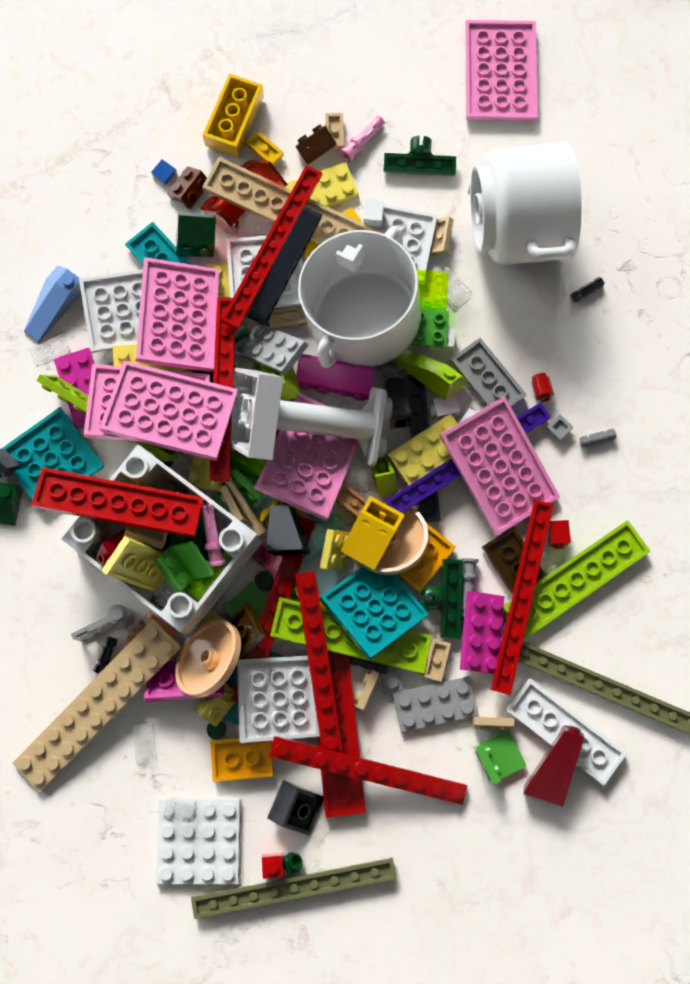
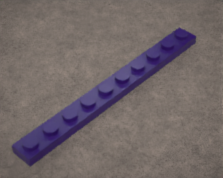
[384,402,551,513]

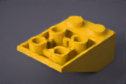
[340,496,405,571]

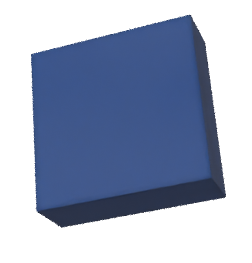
[151,159,177,185]

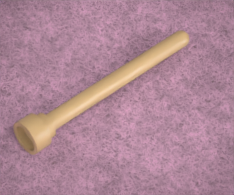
[226,476,268,536]

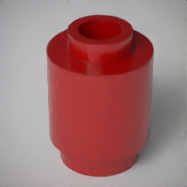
[531,373,554,402]

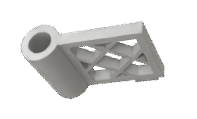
[71,604,135,642]

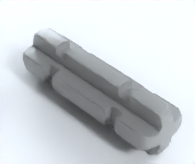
[579,429,617,448]

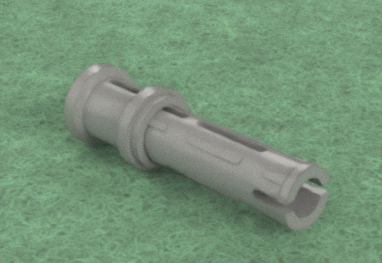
[461,558,479,617]

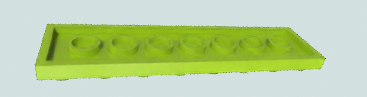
[36,374,181,463]
[503,520,651,640]
[270,597,432,675]

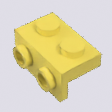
[195,683,235,727]

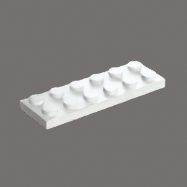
[505,679,627,786]

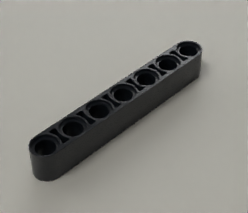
[247,205,323,326]

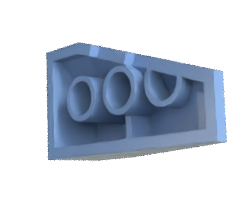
[24,265,81,343]

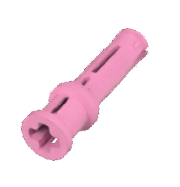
[340,115,385,162]
[201,504,225,567]

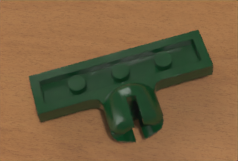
[383,135,457,176]
[421,559,463,639]

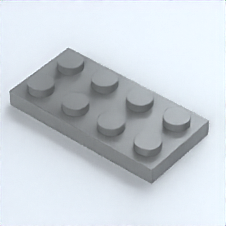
[236,323,308,376]
[450,338,527,407]
[392,676,478,732]

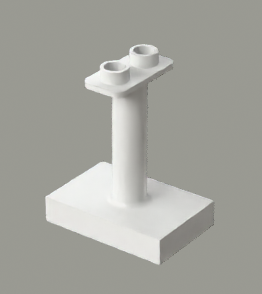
[231,367,392,466]

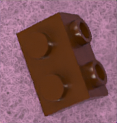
[295,124,337,165]
[167,166,207,209]

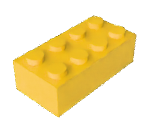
[202,73,264,157]

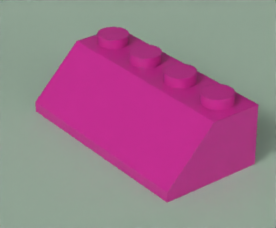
[296,354,375,401]

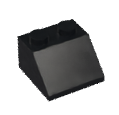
[267,780,324,836]

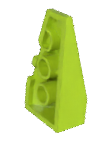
[392,349,469,400]

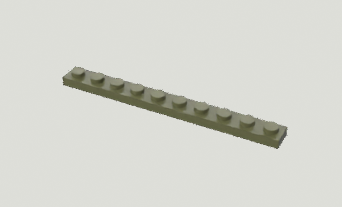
[518,642,690,733]
[191,857,397,919]

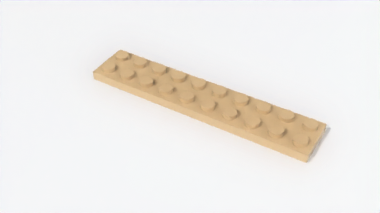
[202,157,385,245]
[12,619,182,792]

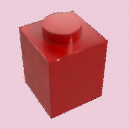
[547,520,571,550]
[261,853,285,879]

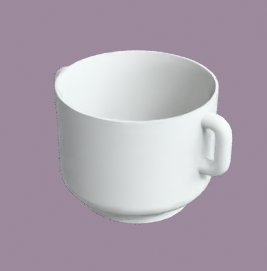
[470,142,582,265]
[298,226,421,368]

